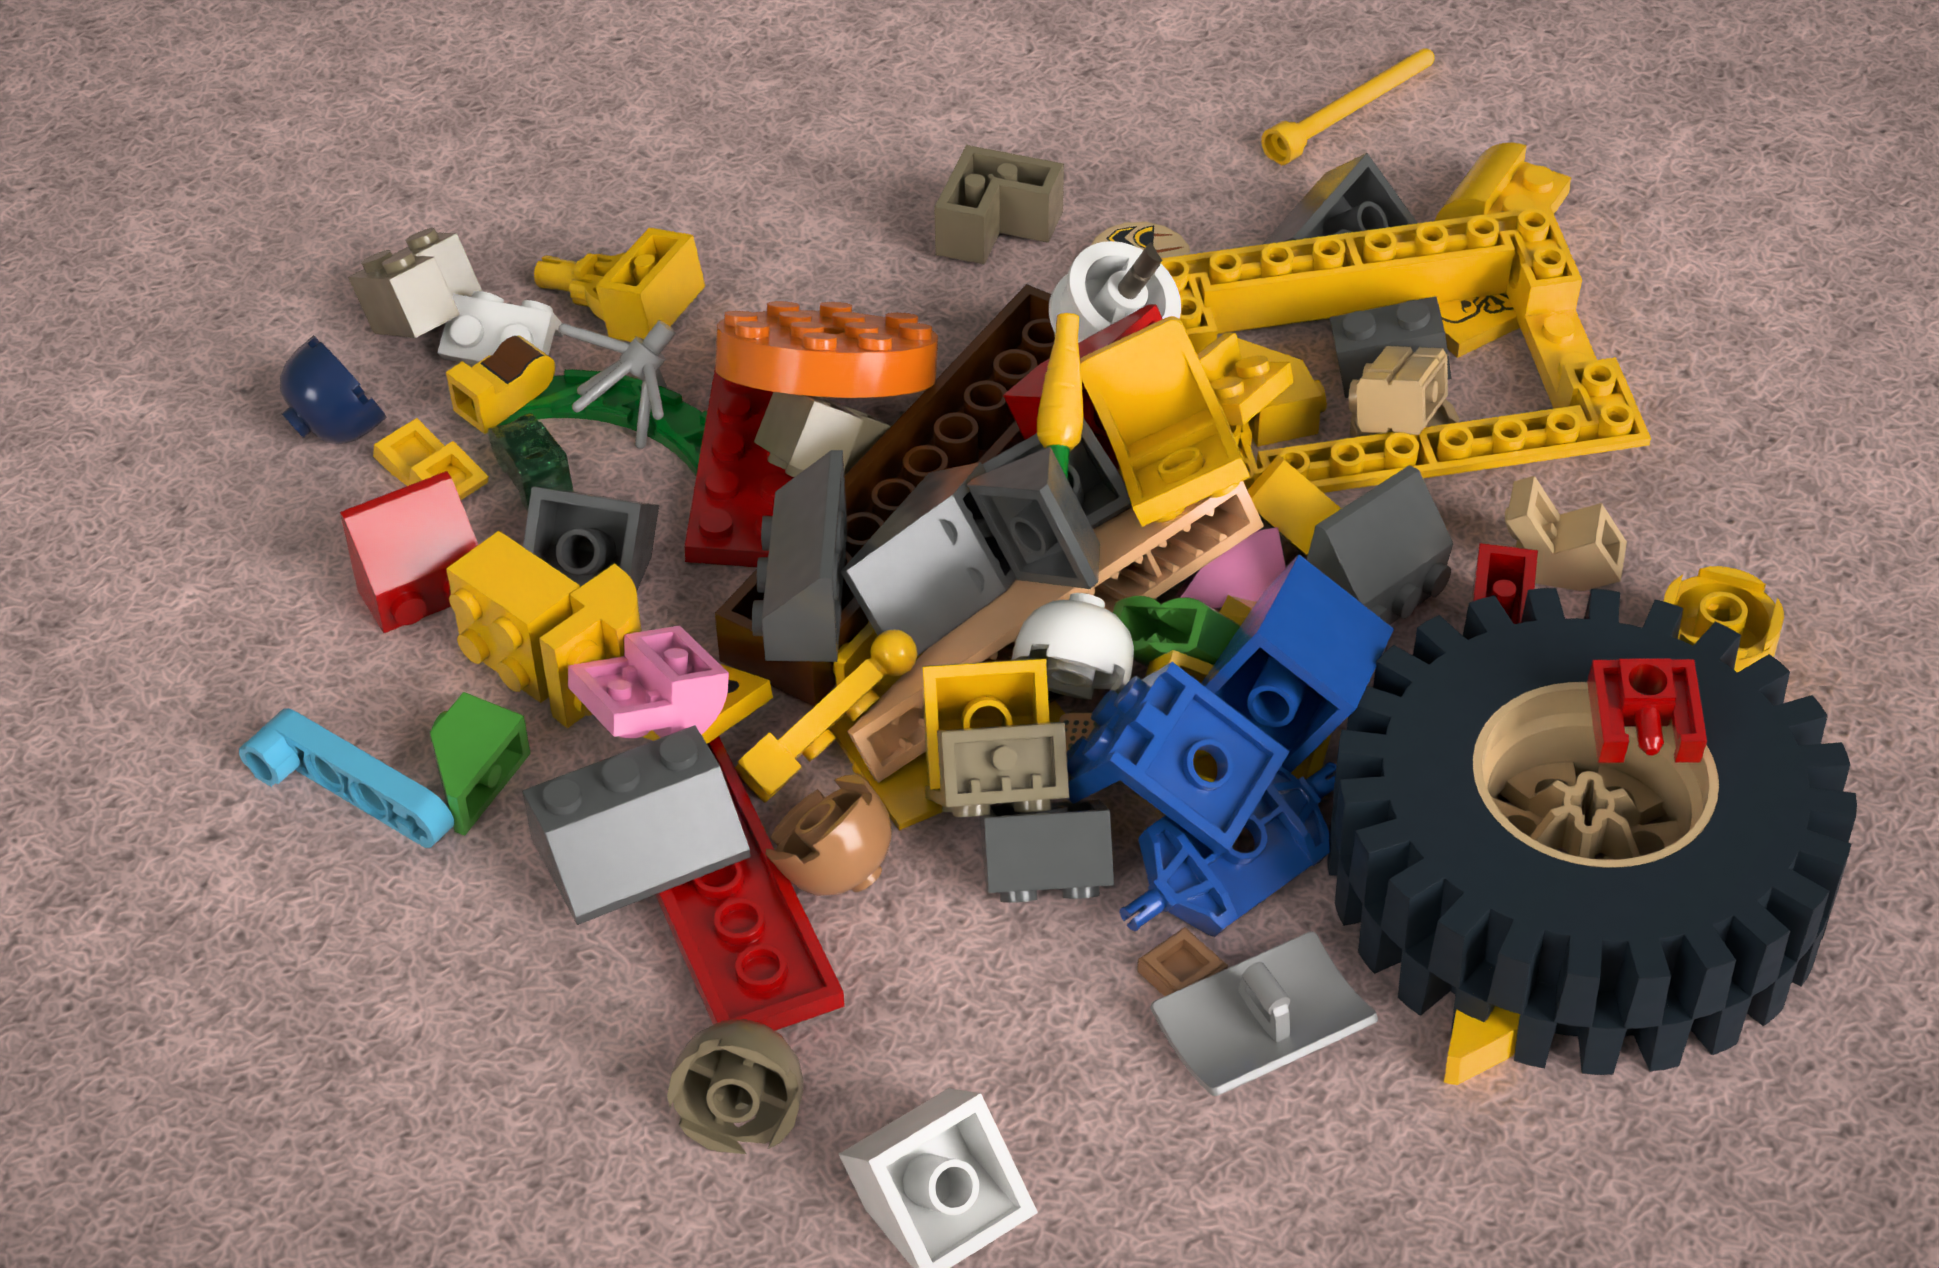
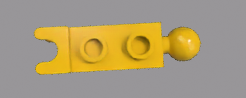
[735,629,918,803]

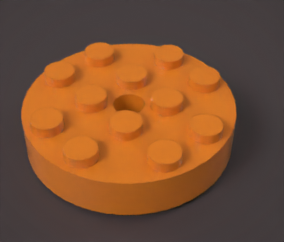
[715,301,938,398]

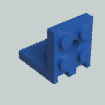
[1066,662,1290,855]

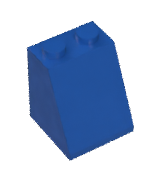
[1201,554,1394,773]

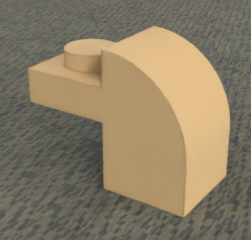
[1505,476,1627,591]

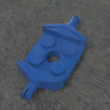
[1120,762,1336,937]

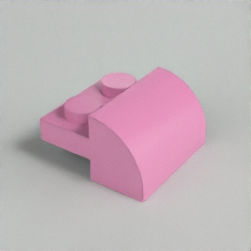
[568,626,729,738]

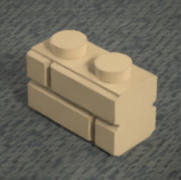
[1349,346,1448,435]

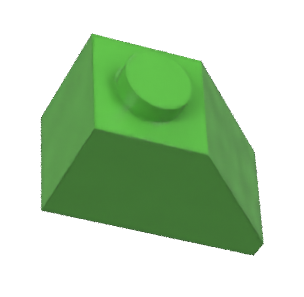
[430,692,531,836]

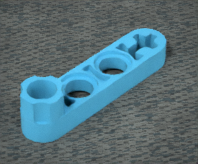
[239,708,454,848]

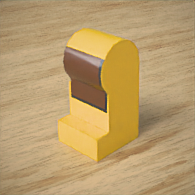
[446,335,555,434]

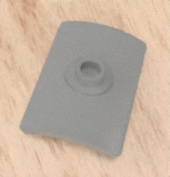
[1150,932,1378,1096]

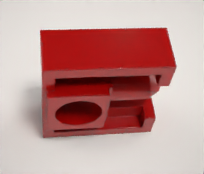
[1587,658,1707,763]

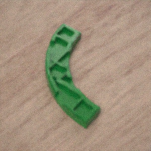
[474,369,707,476]

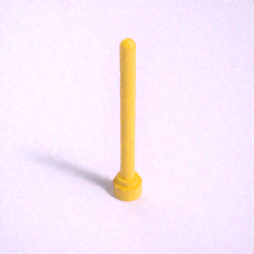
[1261,48,1434,166]

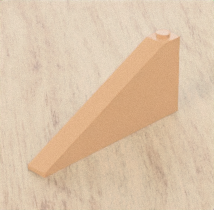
[848,468,1264,783]

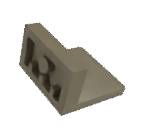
[925,722,1069,817]

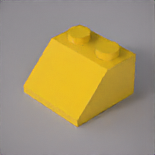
[922,658,1050,790]

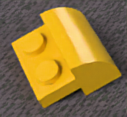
[1434,143,1571,221]
[539,564,642,728]

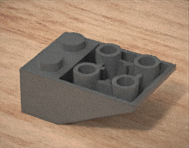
[840,462,1017,656]

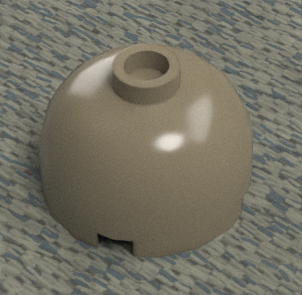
[667,1019,803,1154]

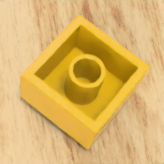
[446,530,580,703]

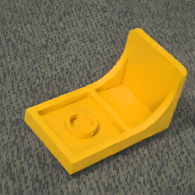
[1080,316,1250,527]

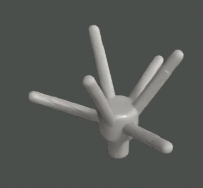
[558,320,676,449]

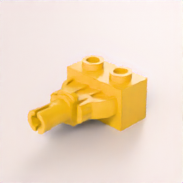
[534,228,705,342]

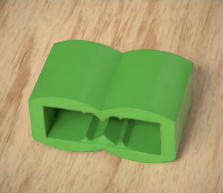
[1113,596,1241,668]

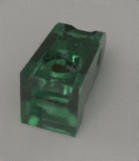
[488,413,574,512]

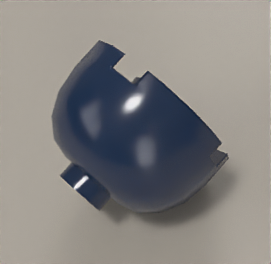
[280,335,387,445]

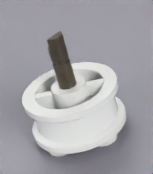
[1049,241,1181,343]

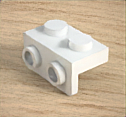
[437,291,564,365]

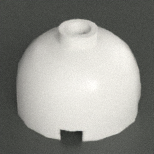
[1011,593,1134,700]

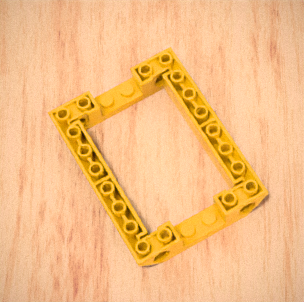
[1161,205,1651,493]

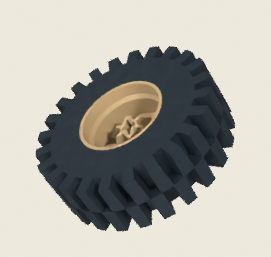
[1327,588,1857,1075]

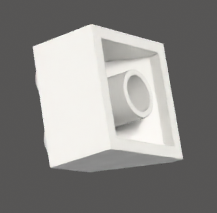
[839,1088,1038,1268]

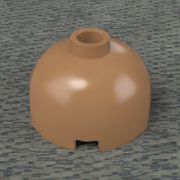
[766,774,892,896]

